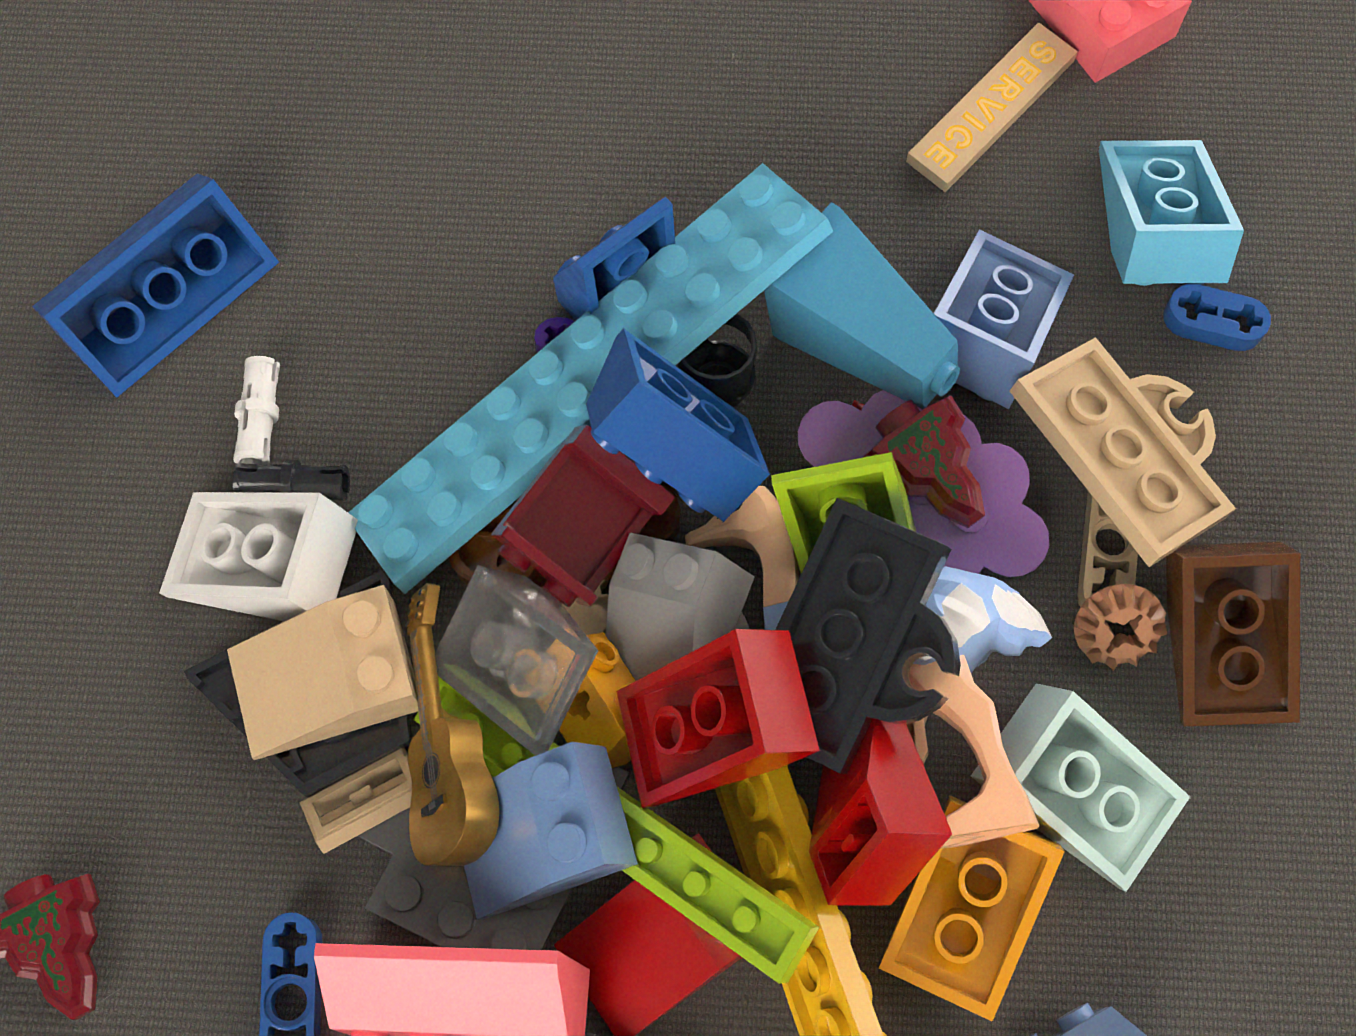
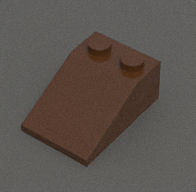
[1166,541,1301,727]

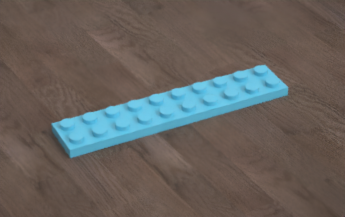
[348,163,833,594]

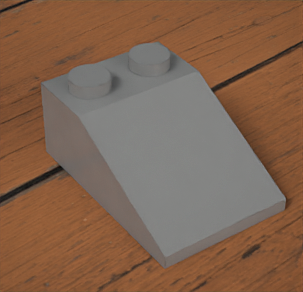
[606,533,754,681]

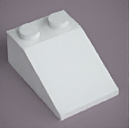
[159,492,358,621]

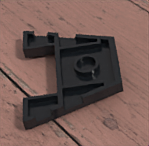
[184,569,412,798]

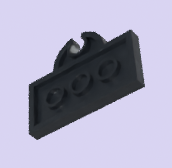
[775,498,961,775]

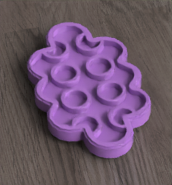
[798,390,1050,577]

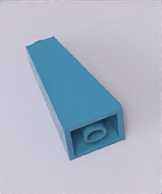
[764,202,960,409]

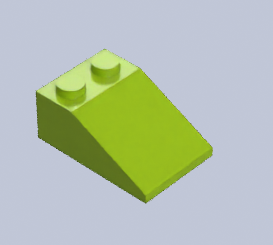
[771,452,916,574]

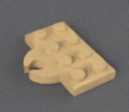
[1009,337,1236,567]

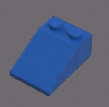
[553,197,675,321]

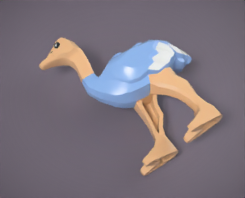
[685,486,1052,849]

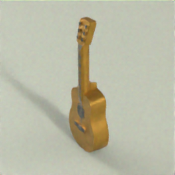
[406,583,499,866]

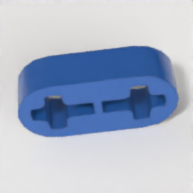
[1163,284,1271,351]

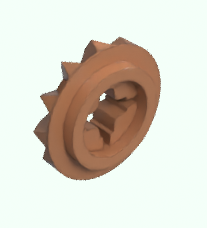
[1074,584,1167,671]

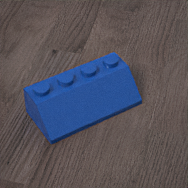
[32,174,279,397]

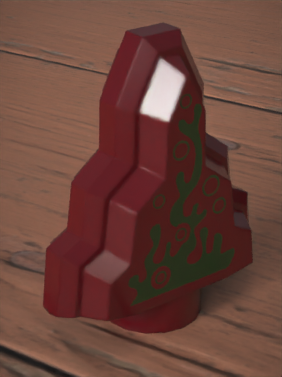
[862,395,985,529]
[0,873,100,1020]

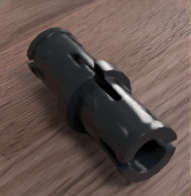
[232,460,350,501]

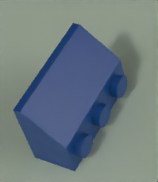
[586,328,770,522]

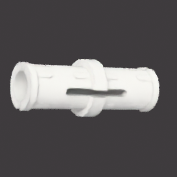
[233,356,280,465]

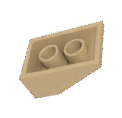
[227,585,418,760]

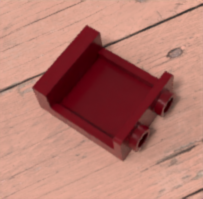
[491,425,675,608]

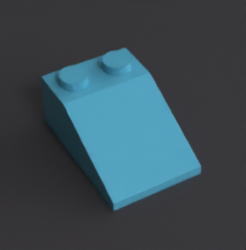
[1099,140,1244,286]

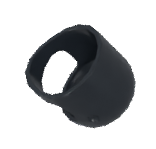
[678,314,756,407]

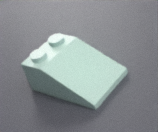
[971,684,1190,892]

